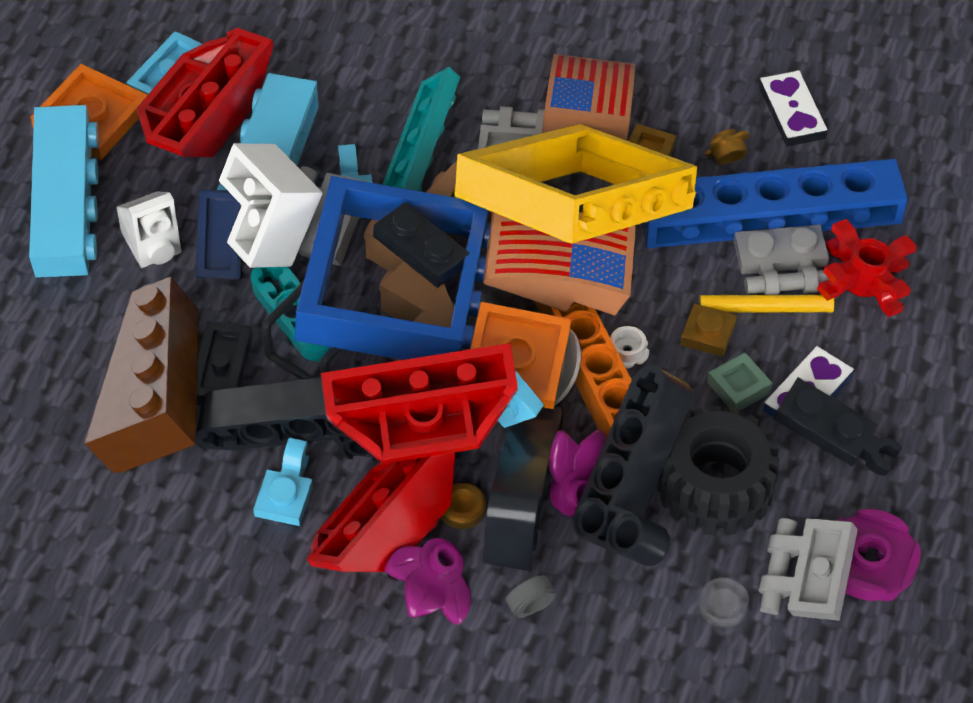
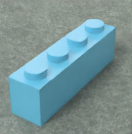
[217,73,319,190]
[29,105,99,277]

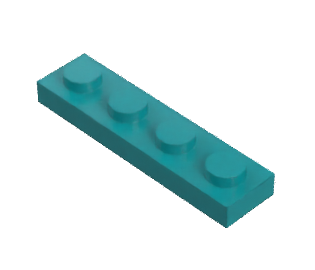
[382,67,460,192]

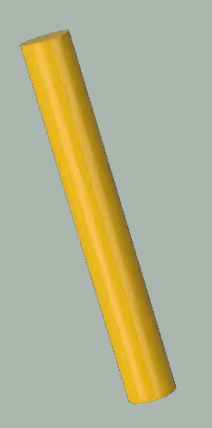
[699,295,834,313]

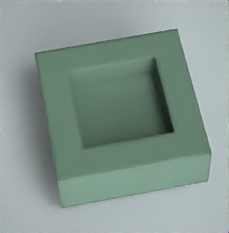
[707,353,773,410]

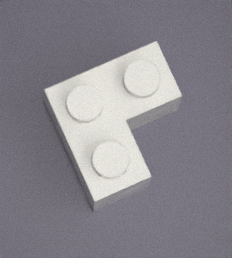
[219,143,323,268]

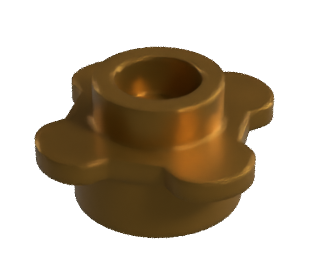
[705,129,750,166]

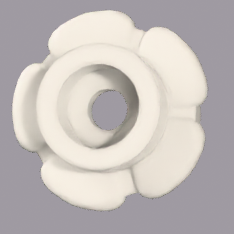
[610,326,649,368]

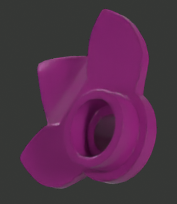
[549,430,607,517]
[385,538,471,625]

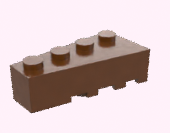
[84,276,199,473]

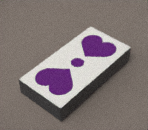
[759,71,827,147]

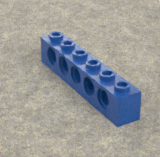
[641,159,908,248]

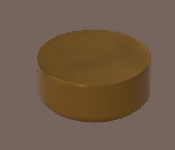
[441,483,486,529]

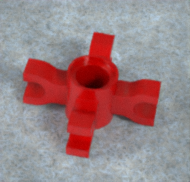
[817,219,917,317]

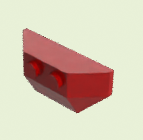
[137,28,274,158]
[321,343,518,464]
[307,453,455,572]

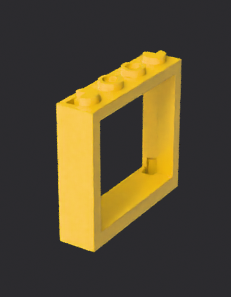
[455,124,697,244]

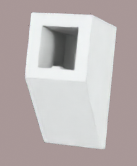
[117,191,182,268]

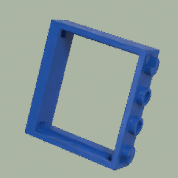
[295,176,490,360]

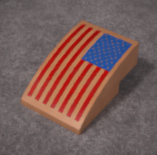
[542,54,635,141]
[483,212,636,316]

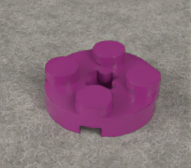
[836,509,921,601]

